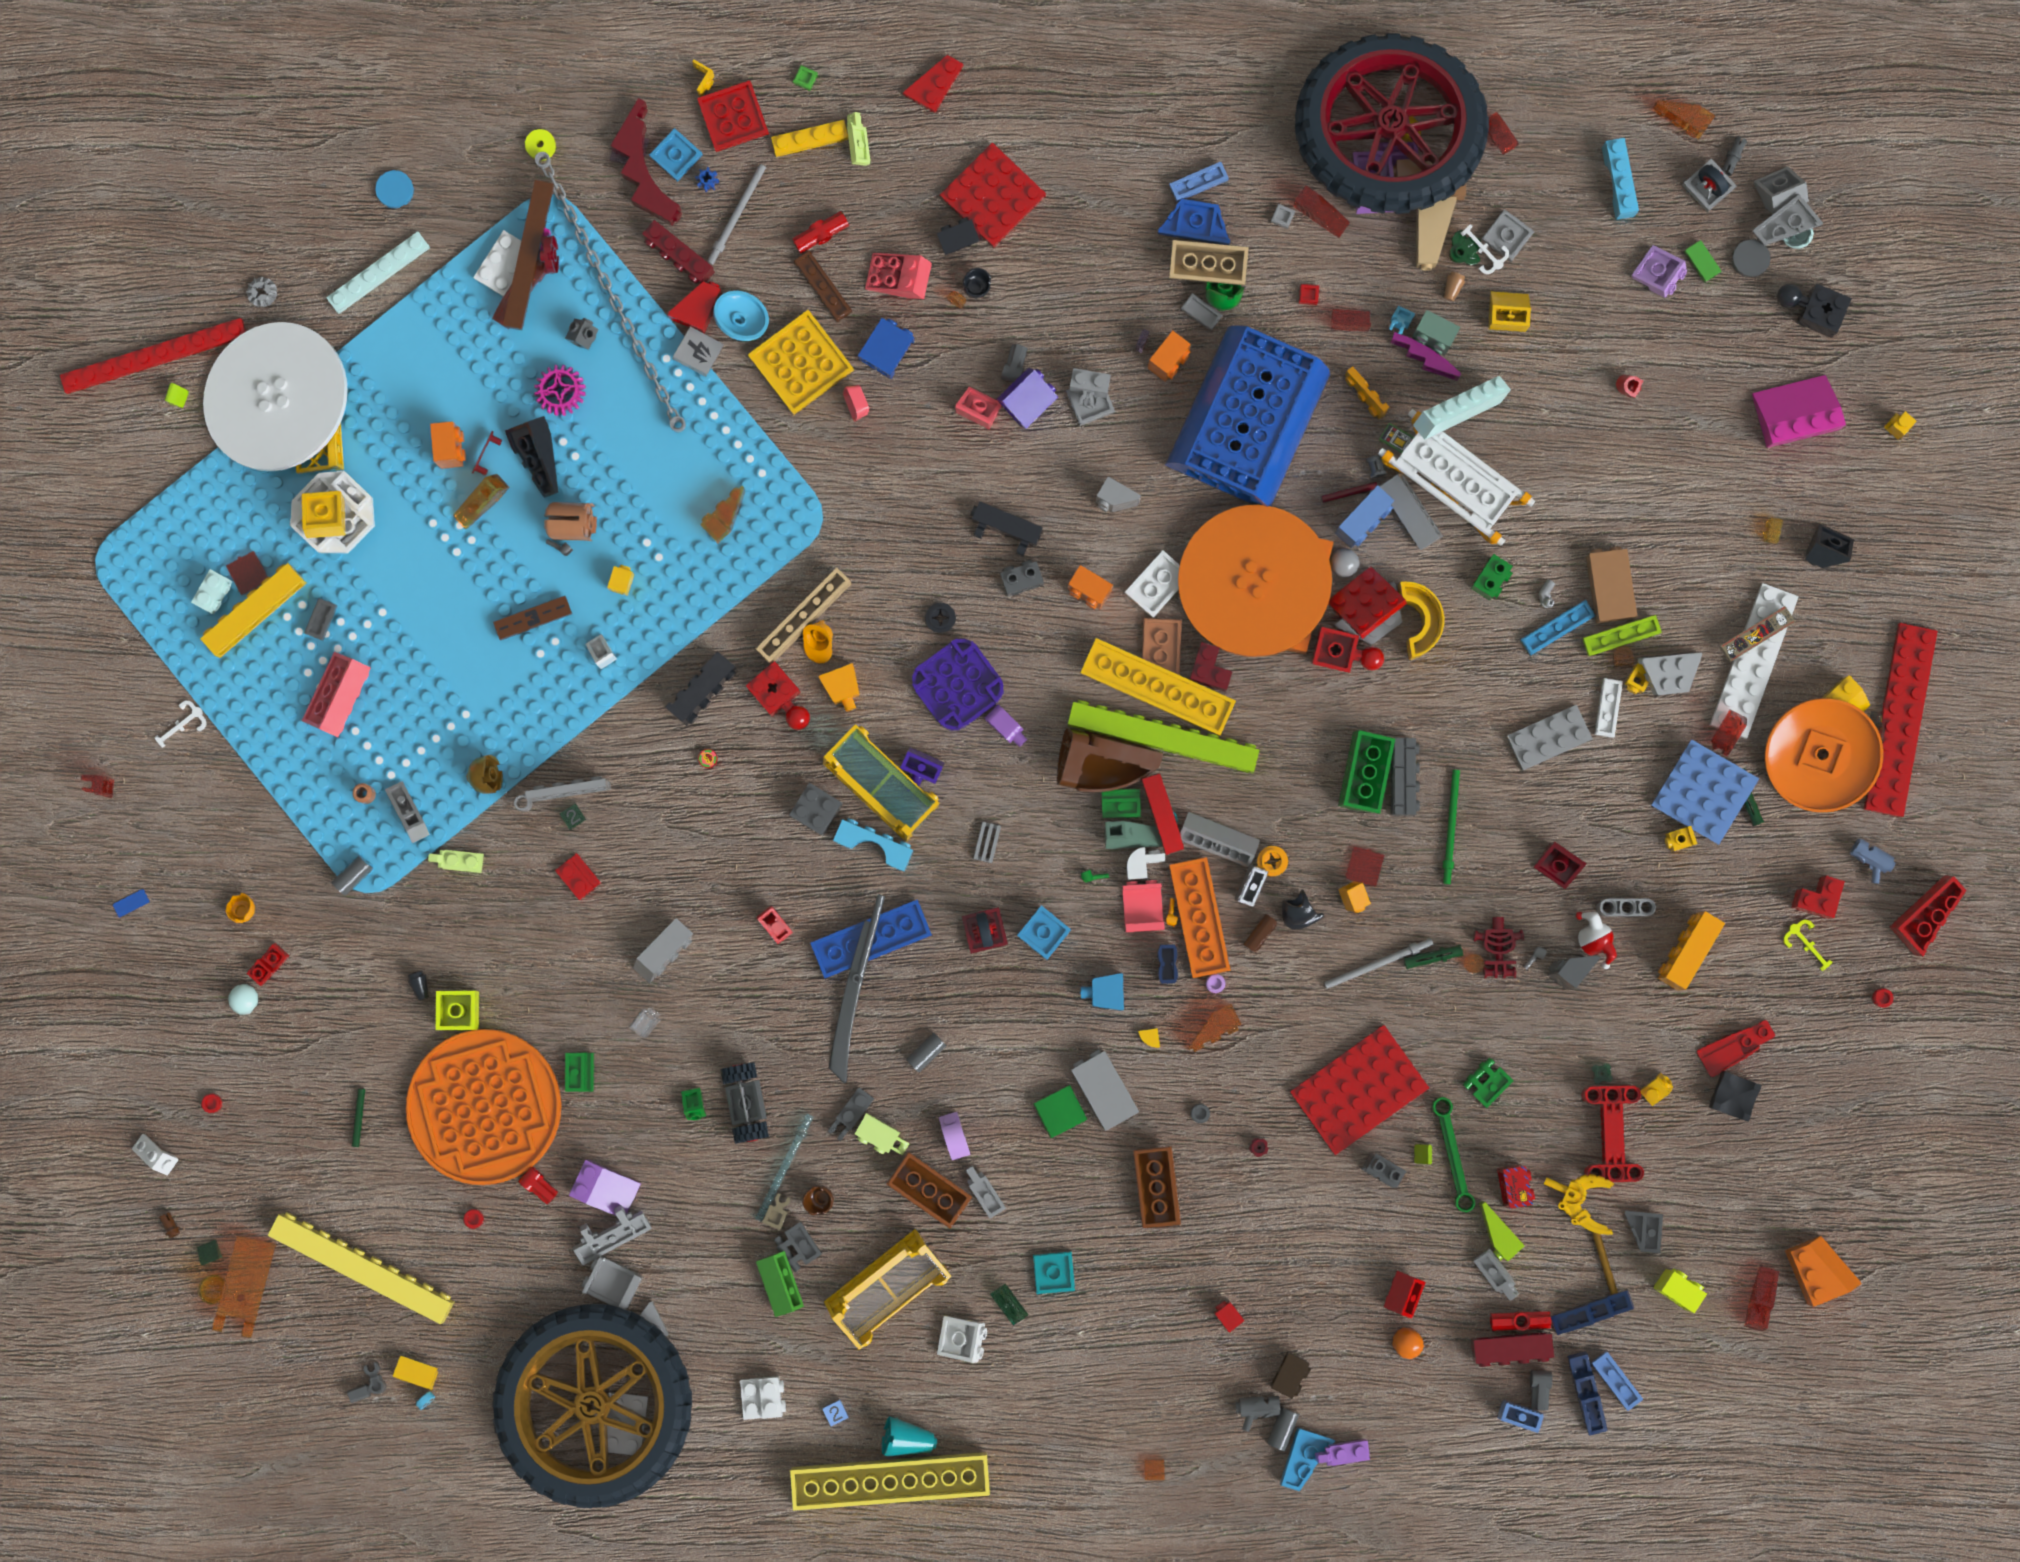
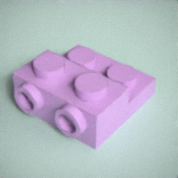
[1632,245,1687,298]

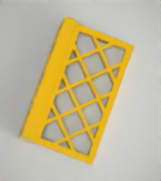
[296,422,344,474]

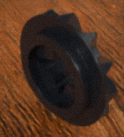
[925,603,956,633]

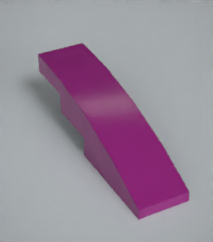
[1390,332,1461,381]

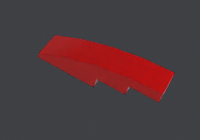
[1141,773,1184,855]

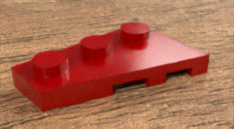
[903,55,964,113]

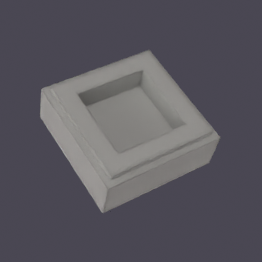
[1271,204,1295,230]

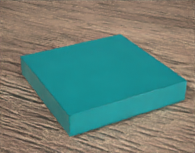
[1033,1251,1075,1294]

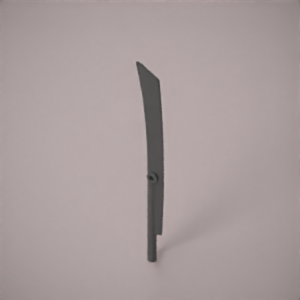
[829,894,885,1083]

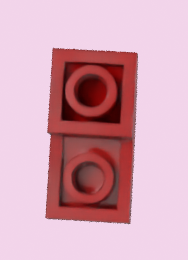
[246,943,290,986]

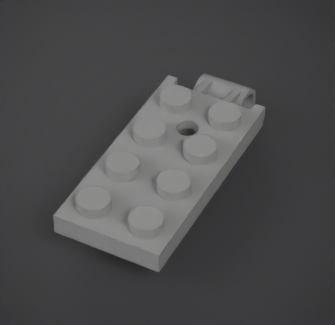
[514,776,611,812]

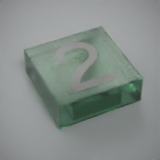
[560,803,587,830]

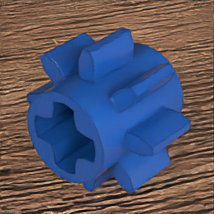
[695,167,719,192]

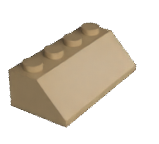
[1169,240,1249,285]

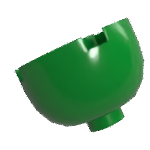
[1205,282,1244,311]

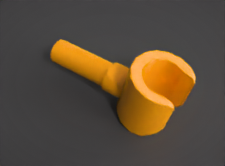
[1166,898,1178,927]

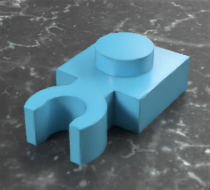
[1389,306,1415,334]

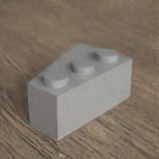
[633,918,693,984]

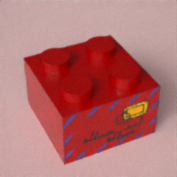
[1497,1164,1535,1209]

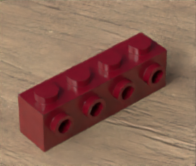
[642,220,715,284]
[1471,1332,1554,1367]

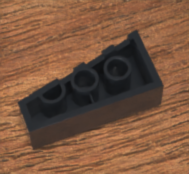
[665,651,737,726]

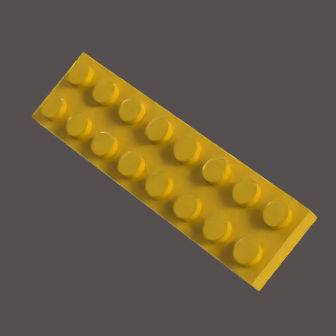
[1080,638,1236,736]

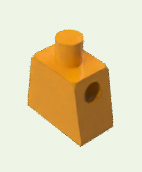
[819,663,860,712]

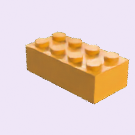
[1657,911,1725,991]

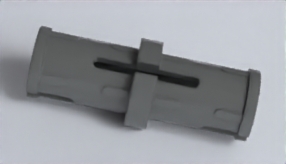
[1722,137,1747,176]

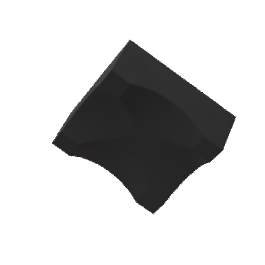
[1709,1071,1762,1122]

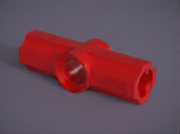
[792,211,849,254]
[1490,1311,1551,1331]

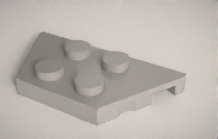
[1334,582,1402,646]
[1638,652,1702,695]

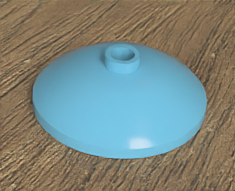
[713,291,769,341]

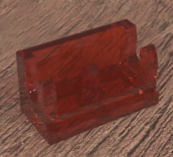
[1711,709,1747,757]
[81,774,114,798]

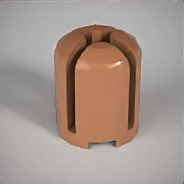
[544,502,597,541]

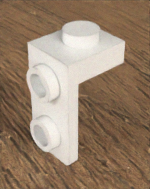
[132,1134,179,1175]

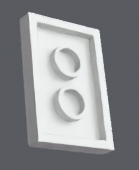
[473,230,521,299]
[1125,550,1180,618]
[607,1392,648,1455]

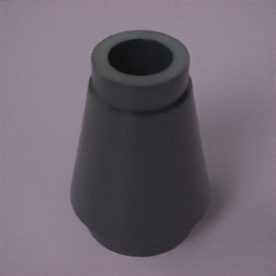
[407,970,429,1000]

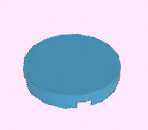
[375,170,414,209]

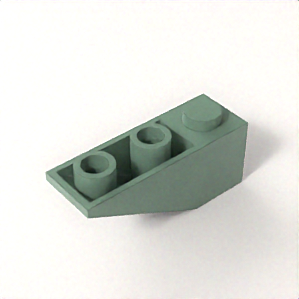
[1104,821,1163,849]

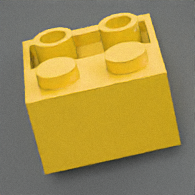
[1488,291,1531,332]

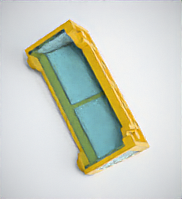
[823,724,940,842]

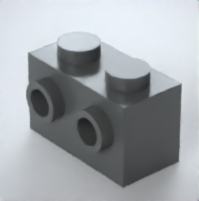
[1000,560,1044,597]

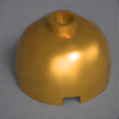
[466,755,503,794]

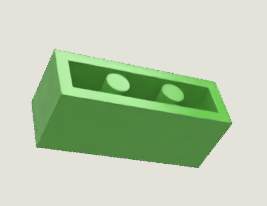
[756,1251,804,1317]

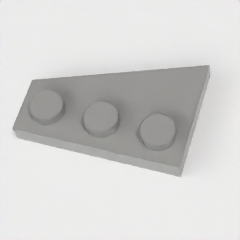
[1753,194,1823,246]

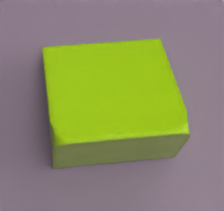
[165,383,189,408]
[1414,1144,1432,1165]

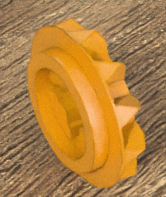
[1257,846,1288,876]

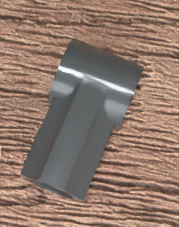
[1001,344,1028,383]
[1530,1370,1553,1411]

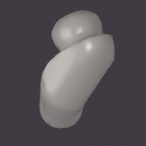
[1538,579,1555,608]

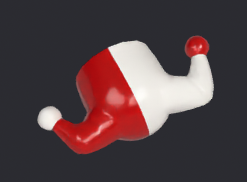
[1575,912,1617,969]

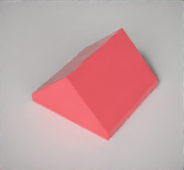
[955,387,1002,429]

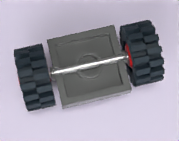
[720,1062,769,1144]

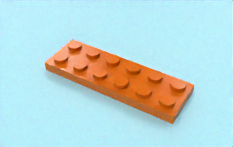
[1169,857,1231,978]

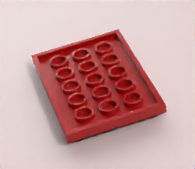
[1290,1025,1429,1155]

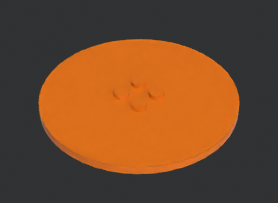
[1178,505,1332,657]
[406,1029,562,1185]

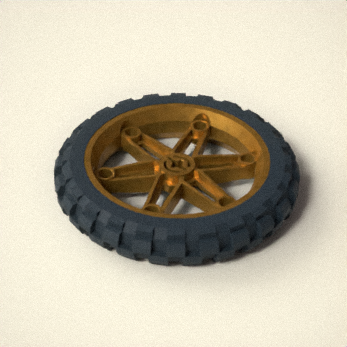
[492,1304,692,1509]

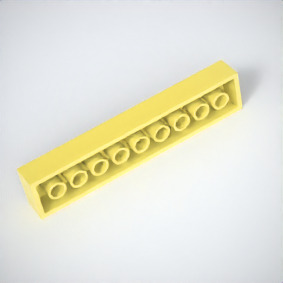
[790,1452,990,1511]

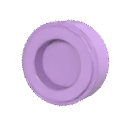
[1206,974,1225,993]

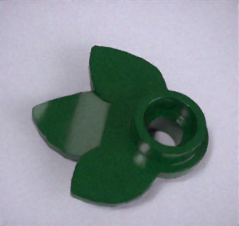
[1449,230,1481,266]

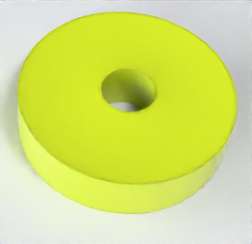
[525,129,556,161]

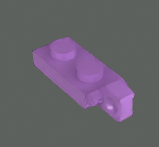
[1315,1439,1370,1466]

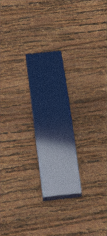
[1551,1289,1635,1335]
[1567,1351,1608,1436]

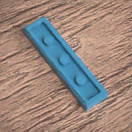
[1520,600,1596,656]

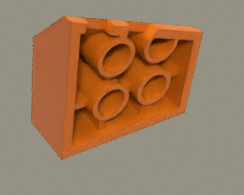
[1785,1236,1862,1307]

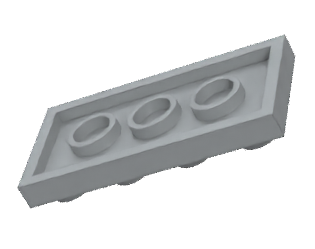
[1506,705,1593,771]

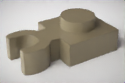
[762,1193,791,1230]

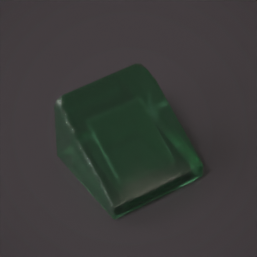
[197,1240,223,1266]

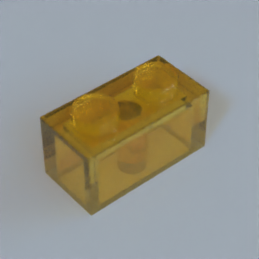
[1763,517,1783,545]

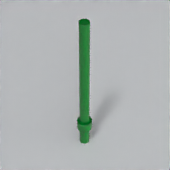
[1442,770,1460,885]

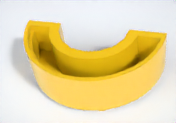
[1397,581,1445,660]

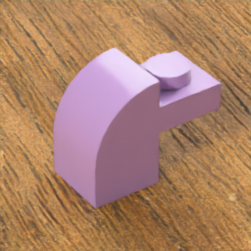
[939,1112,971,1160]

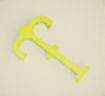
[1783,920,1833,971]

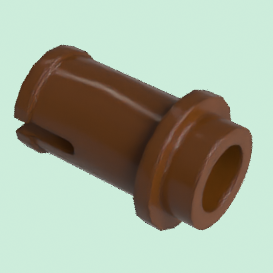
[159,1212,180,1238]

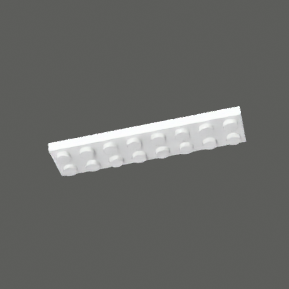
[1710,583,1799,739]

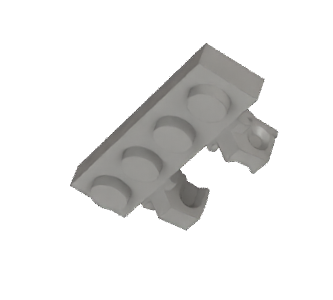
[573,1205,652,1265]

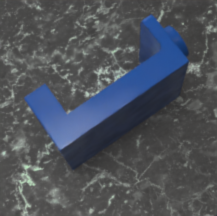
[858,318,915,379]

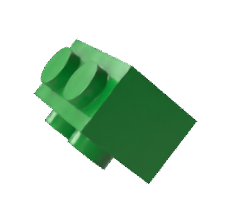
[1471,554,1513,601]

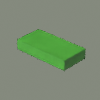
[1684,240,1722,283]

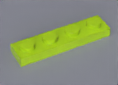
[1582,615,1662,657]

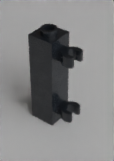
[970,501,1043,556]

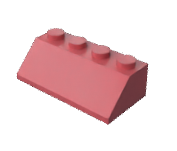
[302,652,371,737]

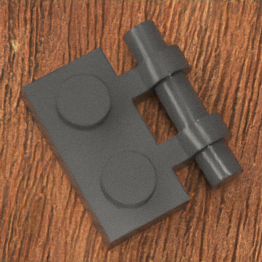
[774,1222,822,1272]

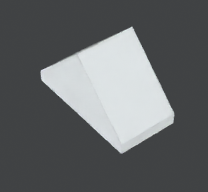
[586,634,617,669]

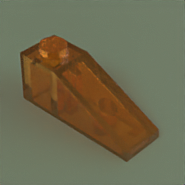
[453,474,510,529]

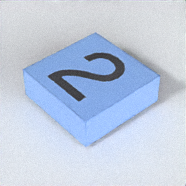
[822,1400,849,1426]

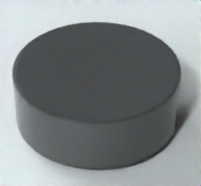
[1190,1104,1210,1123]

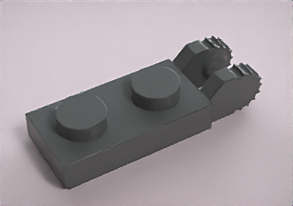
[828,1087,874,1142]

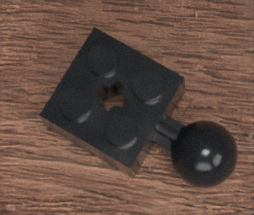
[1777,283,1852,338]

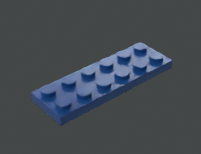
[810,899,932,979]

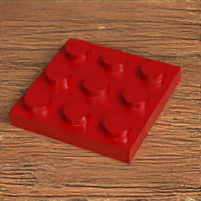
[697,80,769,152]
[1328,566,1407,639]

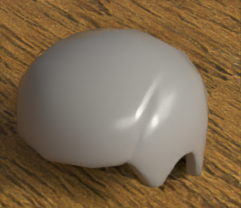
[1329,548,1359,577]

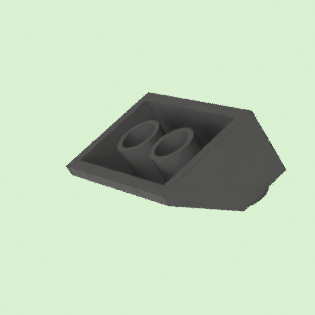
[1548,956,1600,990]

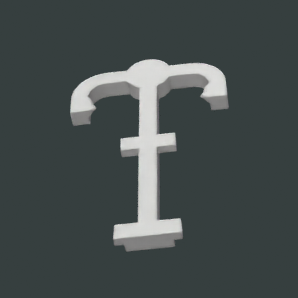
[1461,224,1509,274]
[154,701,207,748]

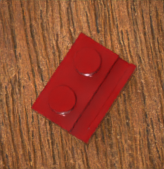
[555,853,601,900]

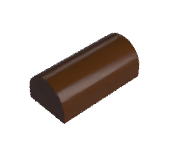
[1242,914,1277,954]

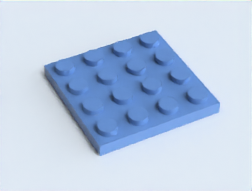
[1651,739,1759,845]

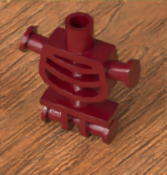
[1473,917,1524,979]

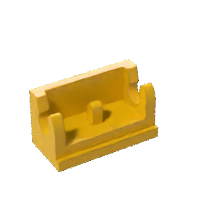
[393,1356,438,1390]

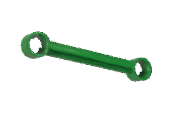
[1432,1097,1475,1212]

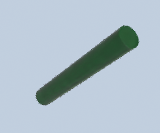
[351,1089,366,1147]

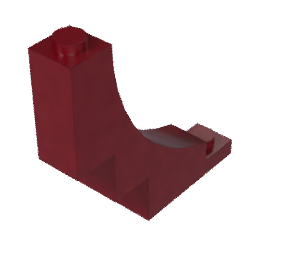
[611,98,682,226]

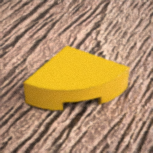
[1138,1028,1160,1048]

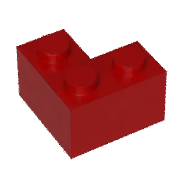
[1791,876,1845,919]

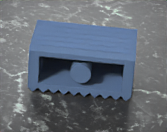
[1497,1400,1544,1433]

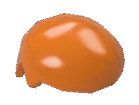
[1392,1327,1424,1359]

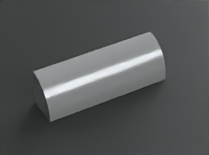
[1380,473,1443,550]
[1180,812,1260,867]

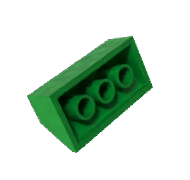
[1338,730,1395,814]

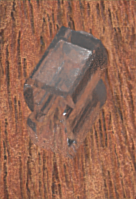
[629,1007,661,1038]

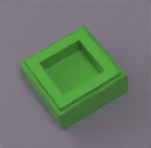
[793,65,818,91]

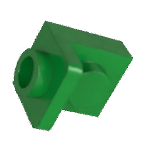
[681,1088,706,1121]

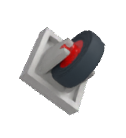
[1682,158,1737,213]

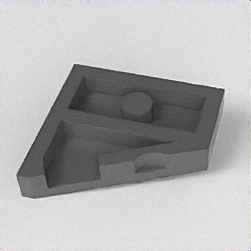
[1625,1210,1663,1254]

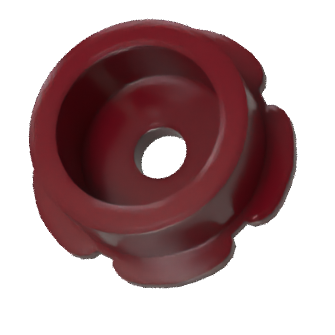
[1249,1138,1269,1157]

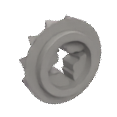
[246,276,277,307]

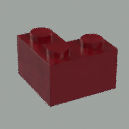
[1189,642,1233,692]

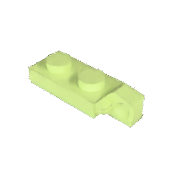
[847,112,871,166]
[428,850,484,873]

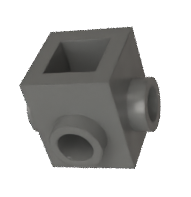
[565,318,599,350]

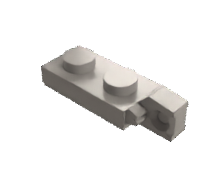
[966,1166,1006,1218]
[1473,1248,1519,1301]

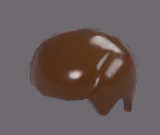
[802,1185,834,1215]

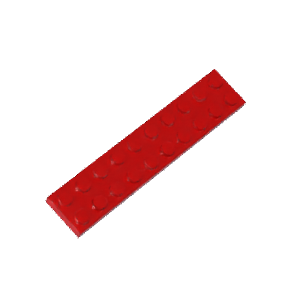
[1864,623,1938,818]

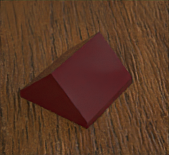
[1534,841,1587,889]

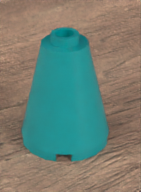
[881,1416,937,1456]

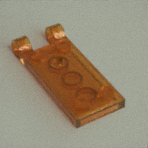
[212,1236,276,1338]

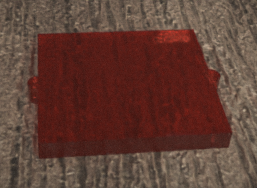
[226,551,268,595]
[1345,846,1385,887]

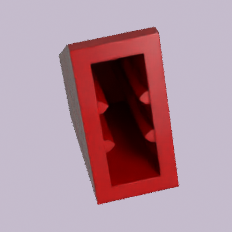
[668,281,722,334]

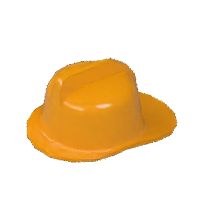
[803,620,833,663]

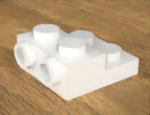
[937,1316,987,1363]
[740,1376,786,1420]

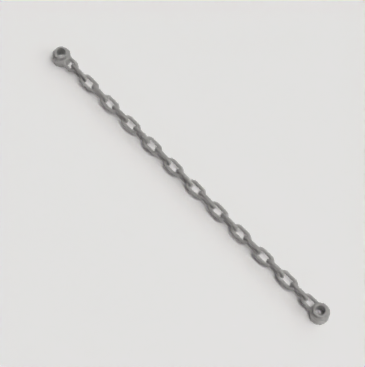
[535,152,686,433]

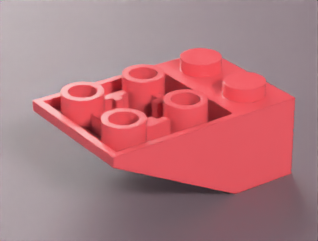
[865,253,932,299]

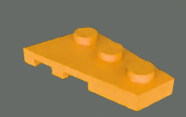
[1345,366,1390,419]

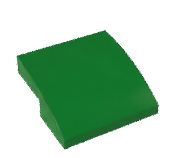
[1033,1085,1088,1139]

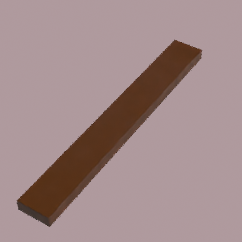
[503,180,554,330]

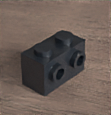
[937,217,982,255]

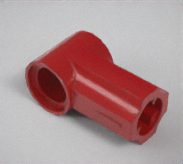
[518,1167,559,1205]

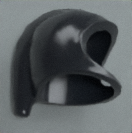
[1282,889,1324,930]

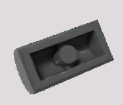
[331,855,374,896]
[1235,864,1268,907]
[906,1032,947,1073]
[1267,1406,1300,1451]

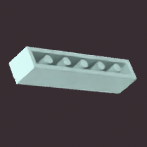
[1413,376,1511,440]

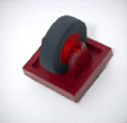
[962,907,1008,954]

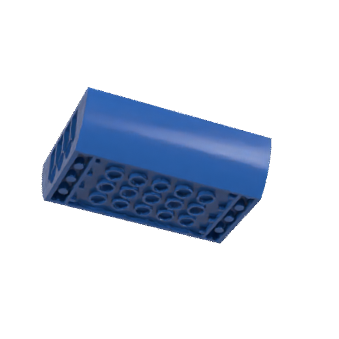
[1165,325,1330,507]

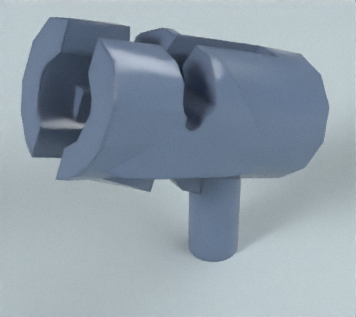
[1850,838,1896,884]

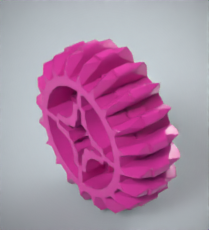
[534,365,586,416]

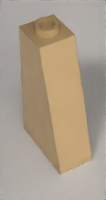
[1416,197,1457,271]

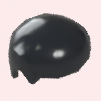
[963,267,991,299]

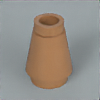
[1443,272,1465,301]

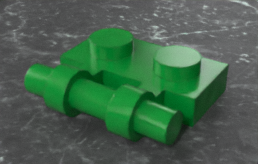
[1463,1057,1514,1108]

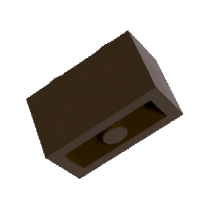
[1270,1351,1311,1399]

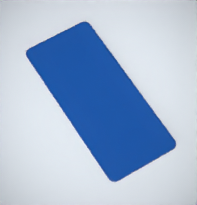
[113,889,150,918]

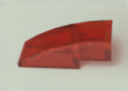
[1744,1266,1780,1332]

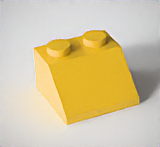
[1822,675,1870,712]

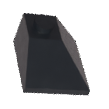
[1805,523,1854,568]

